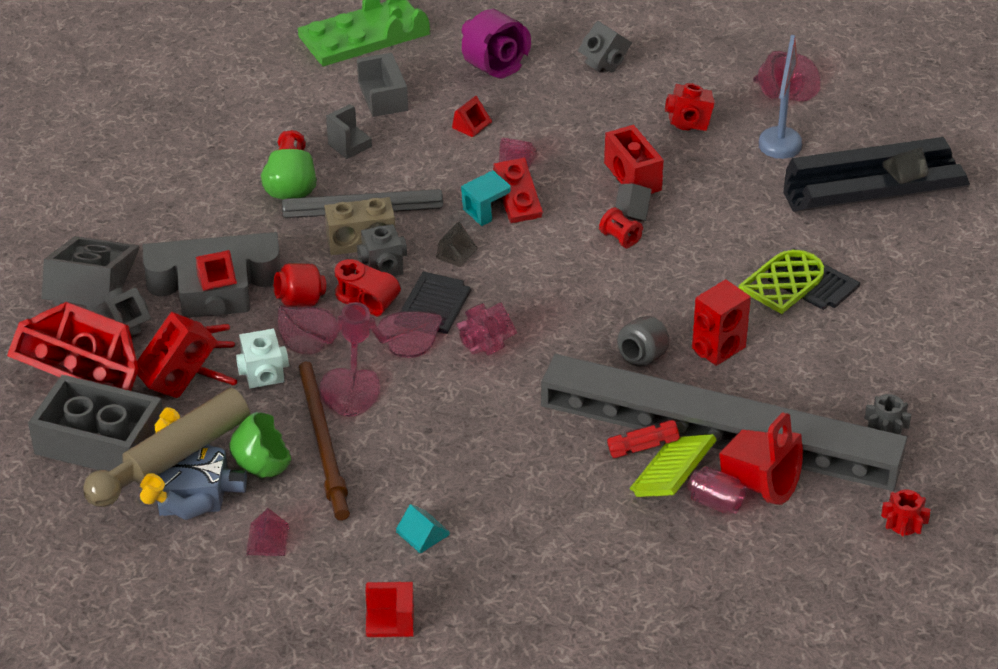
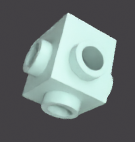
[236,328,289,389]

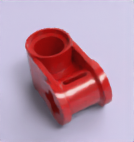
[335,259,401,316]

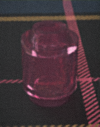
[688,466,747,514]

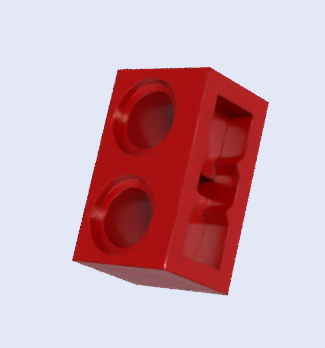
[692,279,751,366]
[137,311,218,398]

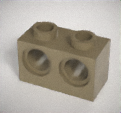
[324,197,395,255]

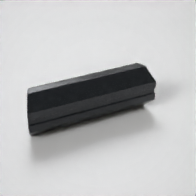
[783,137,970,212]

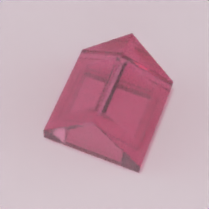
[499,137,537,169]
[246,508,289,556]

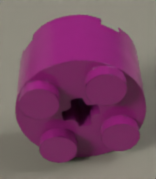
[461,8,531,79]

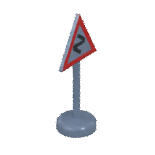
[758,35,802,159]

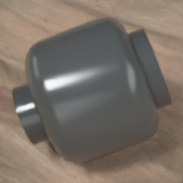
[617,316,669,366]

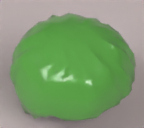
[261,149,317,200]
[229,412,291,478]

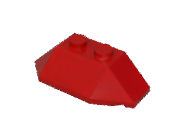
[7,302,139,391]

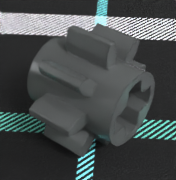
[864,394,912,435]

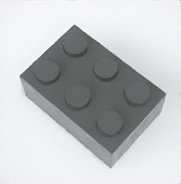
[28,374,163,471]

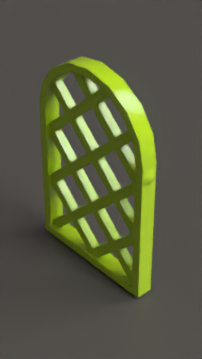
[739,250,824,314]

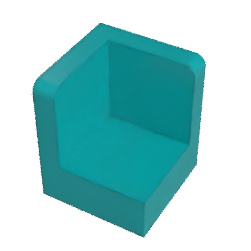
[461,170,511,226]

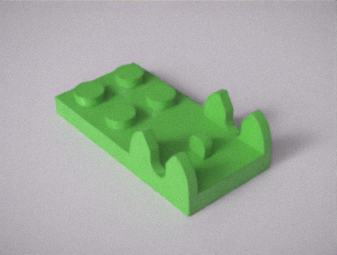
[298,0,430,67]

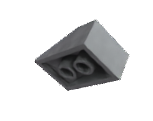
[41,236,139,311]

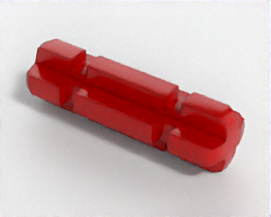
[607,420,679,458]

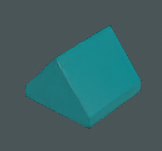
[396,504,450,554]

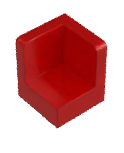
[365,582,414,637]

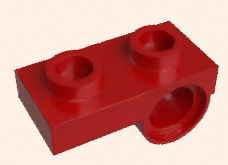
[493,157,543,224]

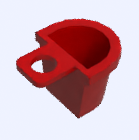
[719,413,803,505]

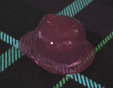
[753,51,821,102]

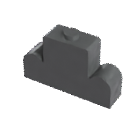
[143,232,281,318]

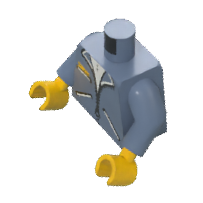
[140,407,247,520]

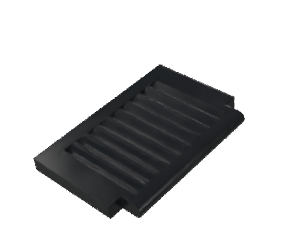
[768,248,860,310]
[394,271,471,336]

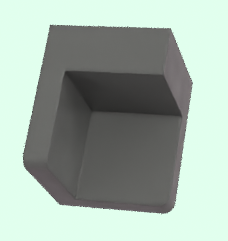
[326,104,372,159]

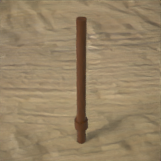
[298,361,350,520]

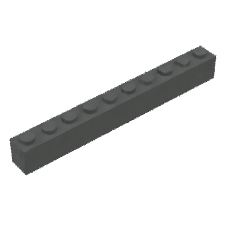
[541,354,907,491]

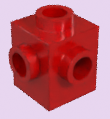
[665,83,715,131]

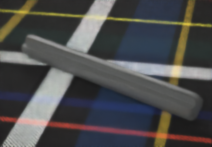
[282,189,443,218]

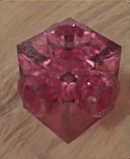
[456,302,517,356]

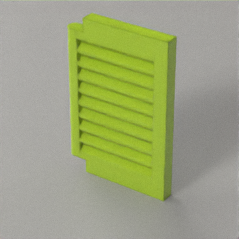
[630,434,717,497]

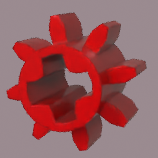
[881,490,931,536]

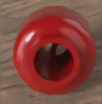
[273,263,326,307]

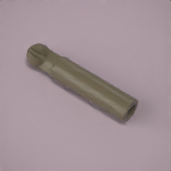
[83,387,250,507]

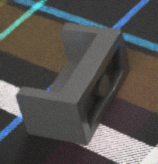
[357,53,408,117]

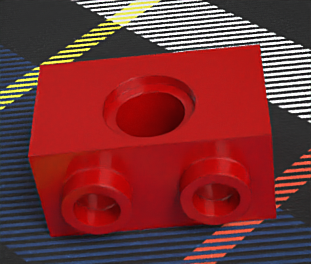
[604,124,664,194]

